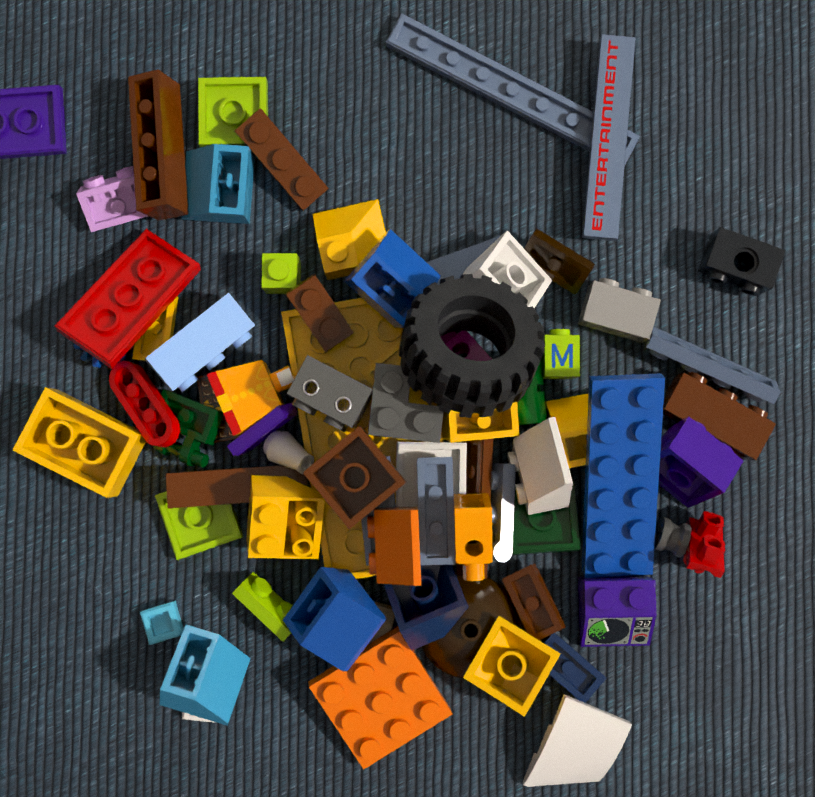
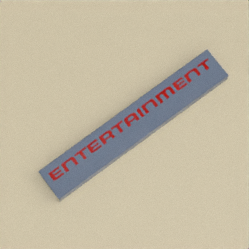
[582,34,636,241]

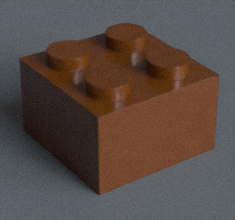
[303,426,407,529]

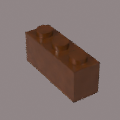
[663,372,776,460]

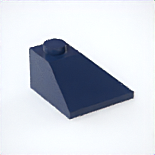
[384,565,469,651]

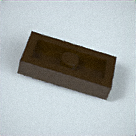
[524,228,595,294]

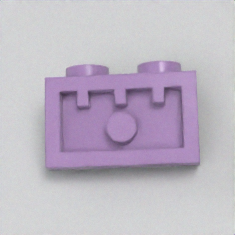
[76,166,148,232]

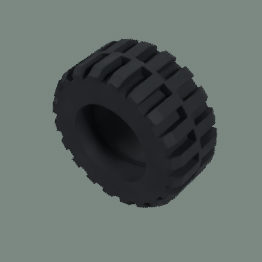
[399,274,545,418]

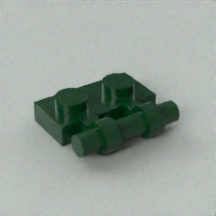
[147,389,224,468]

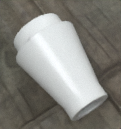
[263,431,314,474]

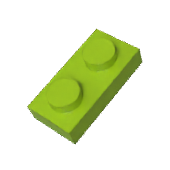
[232,572,293,642]

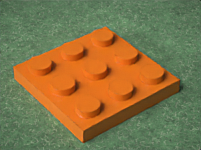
[308,626,453,769]

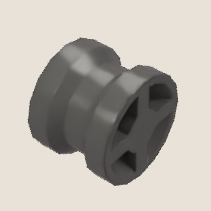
[654,516,691,558]

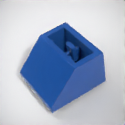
[344,229,441,328]
[283,567,387,671]

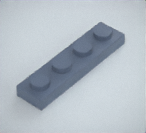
[646,327,781,404]

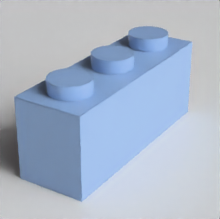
[145,293,255,392]

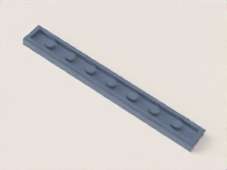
[386,13,640,166]

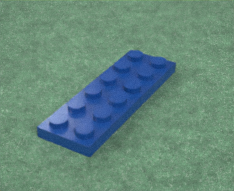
[582,373,665,578]

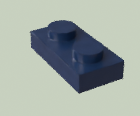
[542,633,606,703]

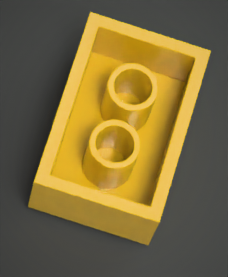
[13,387,146,498]

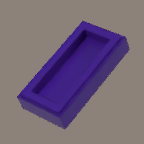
[227,403,298,456]

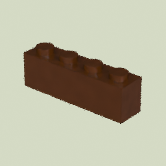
[128,69,189,220]

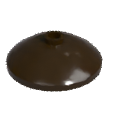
[422,575,521,678]

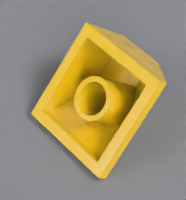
[313,199,386,280]
[463,616,561,717]

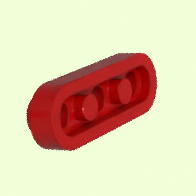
[109,361,180,448]

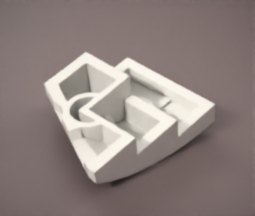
[522,694,632,787]

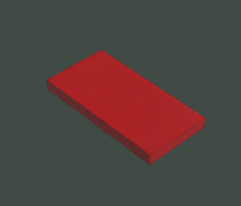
[55,229,201,369]

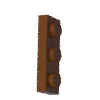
[234,108,329,211]

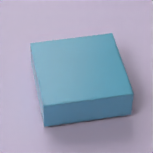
[140,600,184,645]

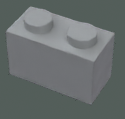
[578,278,661,343]

